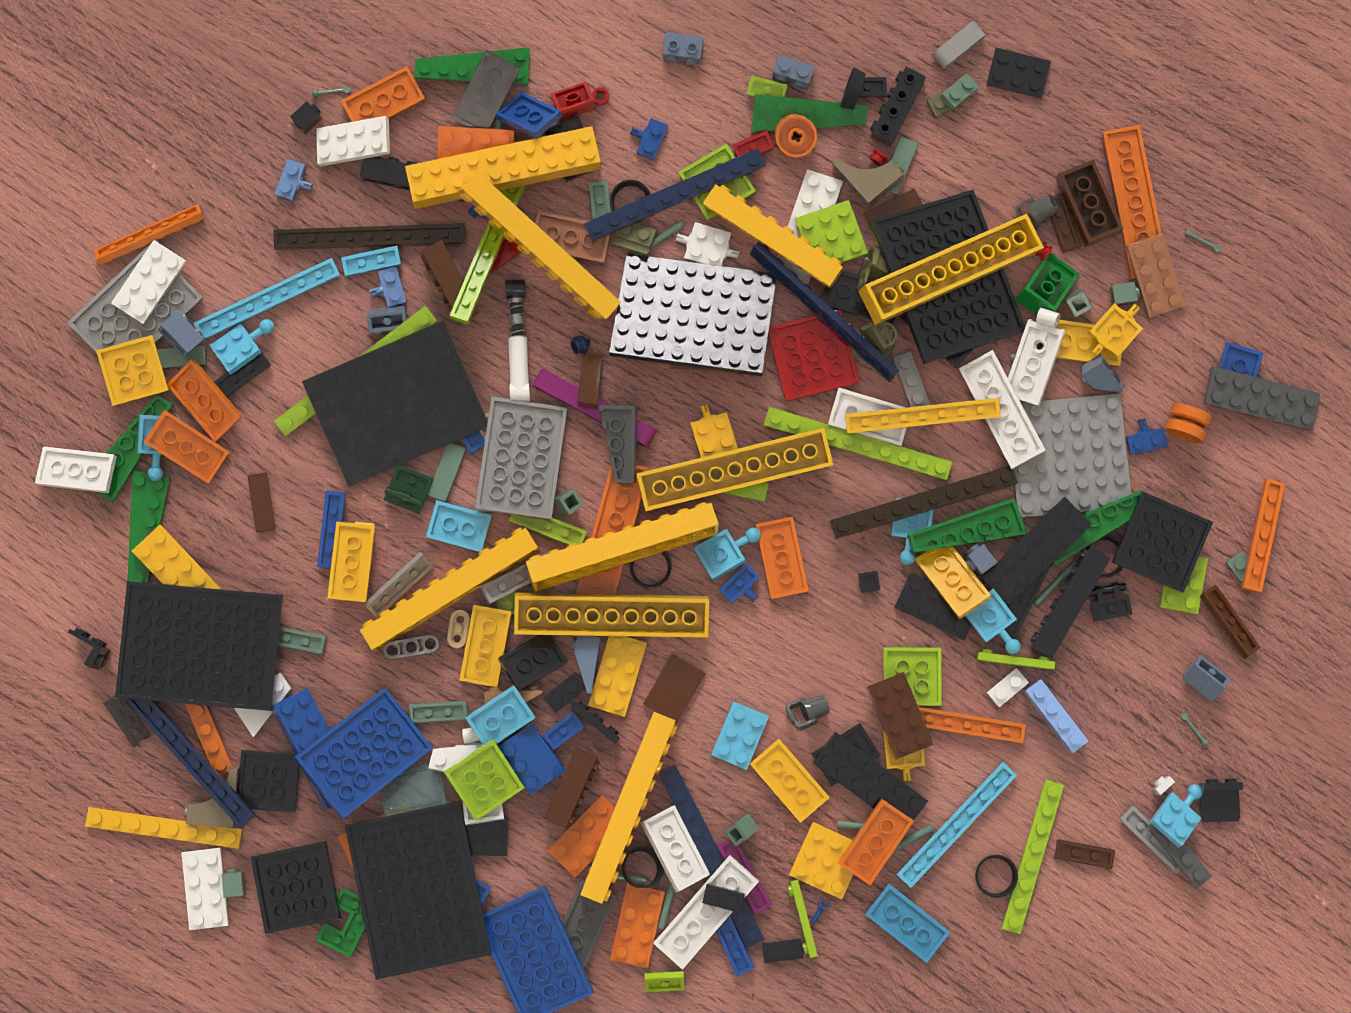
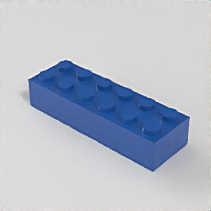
[272,687,332,811]

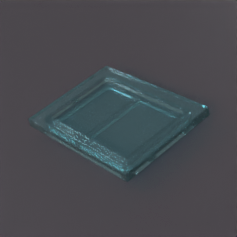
[381,764,446,817]

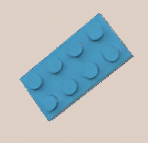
[865,883,950,963]

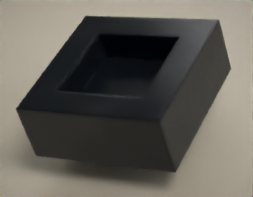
[858,571,880,593]

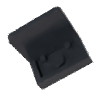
[68,628,110,670]
[1199,778,1243,822]

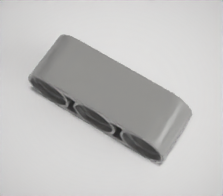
[932,21,986,70]
[383,635,440,660]

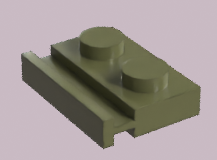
[611,223,657,257]

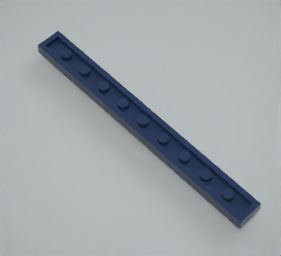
[584,148,766,242]
[750,242,899,383]
[124,698,256,828]
[659,765,764,948]

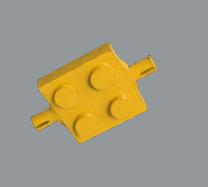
[1088,303,1143,357]
[690,404,738,458]
[883,730,926,781]

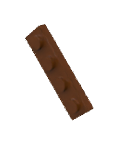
[1200,585,1261,659]

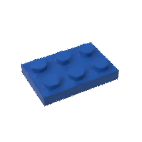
[495,92,562,139]
[1218,342,1263,377]

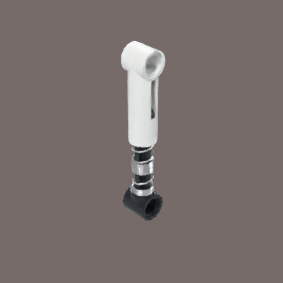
[505,279,530,402]

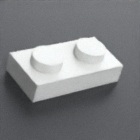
[986,668,1029,707]

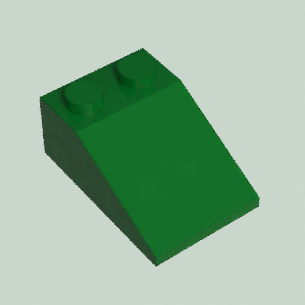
[1015,253,1079,315]

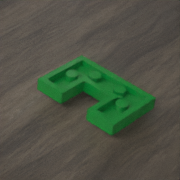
[316,887,365,958]

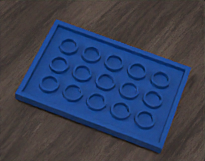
[294,688,433,820]
[483,885,595,1013]

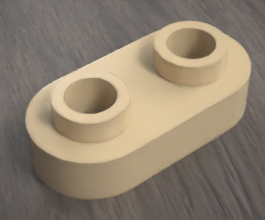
[447,610,470,648]

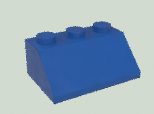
[499,723,566,796]

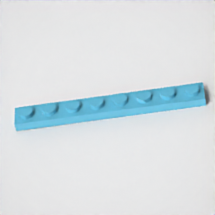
[194,258,340,341]
[896,762,1017,888]

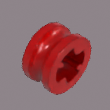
[592,87,609,106]
[869,149,888,167]
[1035,242,1053,261]

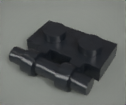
[1088,582,1132,622]

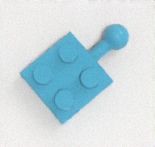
[210,319,275,375]
[137,414,179,481]
[891,498,933,565]
[694,528,761,581]
[965,588,1021,654]
[1150,784,1203,848]

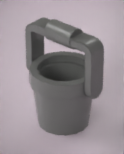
[1015,195,1059,230]
[786,695,830,731]

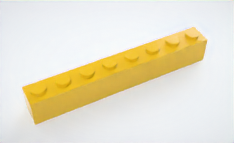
[703,184,844,289]

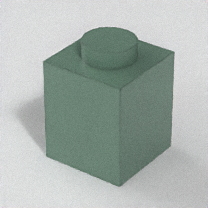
[1109,282,1140,306]
[1065,288,1092,317]
[554,489,584,516]
[724,813,760,847]
[221,868,246,898]

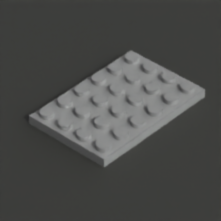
[67,244,204,353]
[475,396,567,520]

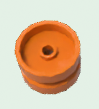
[774,114,817,158]
[1164,403,1213,443]

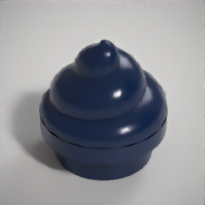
[570,335,591,354]

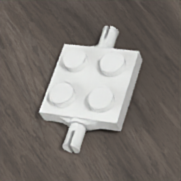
[676,222,740,266]

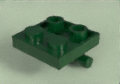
[383,465,433,515]

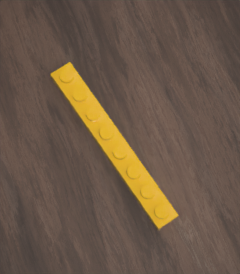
[845,398,1001,433]
[85,807,243,849]

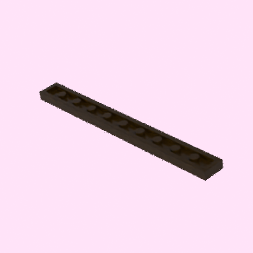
[273,223,465,250]
[830,466,1018,540]

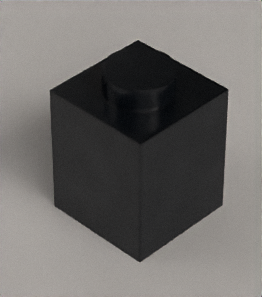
[290,101,322,134]

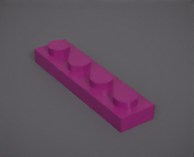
[717,839,773,914]

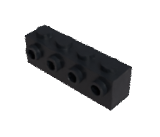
[870,67,926,147]

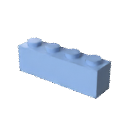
[1023,679,1088,753]

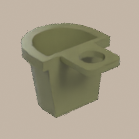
[857,245,889,290]
[850,322,897,361]

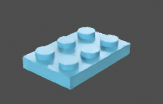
[426,500,492,552]
[465,685,536,745]
[711,701,769,770]

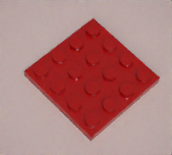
[768,309,860,402]

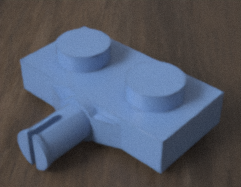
[274,159,313,201]
[369,266,406,308]

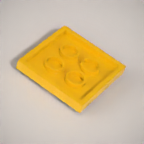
[96,335,169,406]
[789,822,853,899]

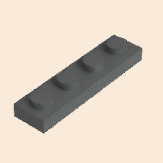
[1147,824,1212,889]

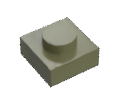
[927,92,951,118]

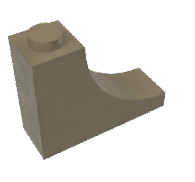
[832,157,904,208]
[184,766,240,827]

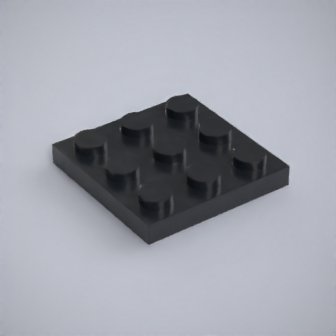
[237,750,299,813]

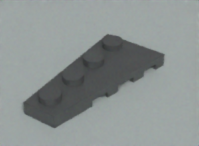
[598,405,637,483]

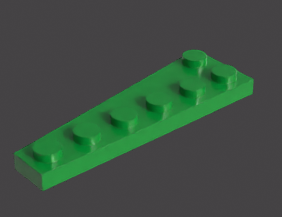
[414,48,530,86]
[751,94,868,132]
[96,394,174,503]
[127,470,171,583]
[1053,490,1144,567]
[907,498,1027,553]

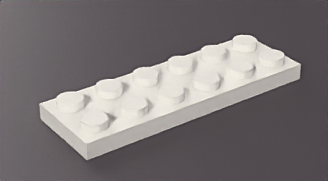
[777,169,843,284]
[959,350,1046,469]
[653,855,759,969]

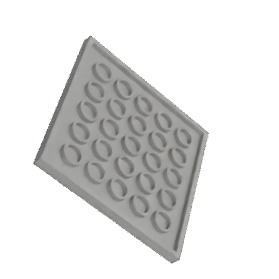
[1013,394,1131,518]

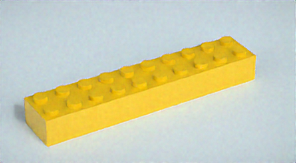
[405,126,601,209]
[458,172,621,319]
[858,214,1044,325]
[636,428,833,511]
[526,502,719,592]
[360,527,540,652]
[514,593,709,637]
[580,712,677,904]

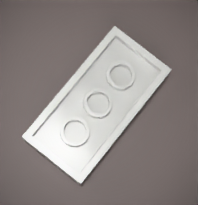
[316,116,390,166]
[111,240,187,325]
[828,388,907,446]
[35,447,117,493]
[641,805,710,892]
[181,848,229,930]

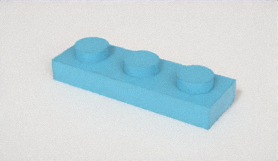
[341,246,401,277]

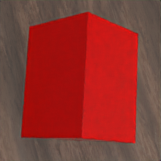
[551,82,596,121]

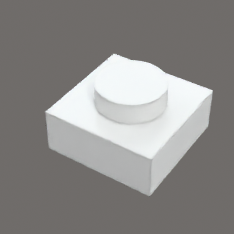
[1152,776,1175,795]

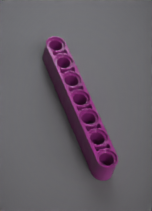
[532,369,657,448]

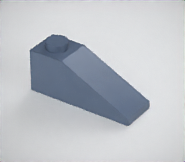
[571,635,600,697]

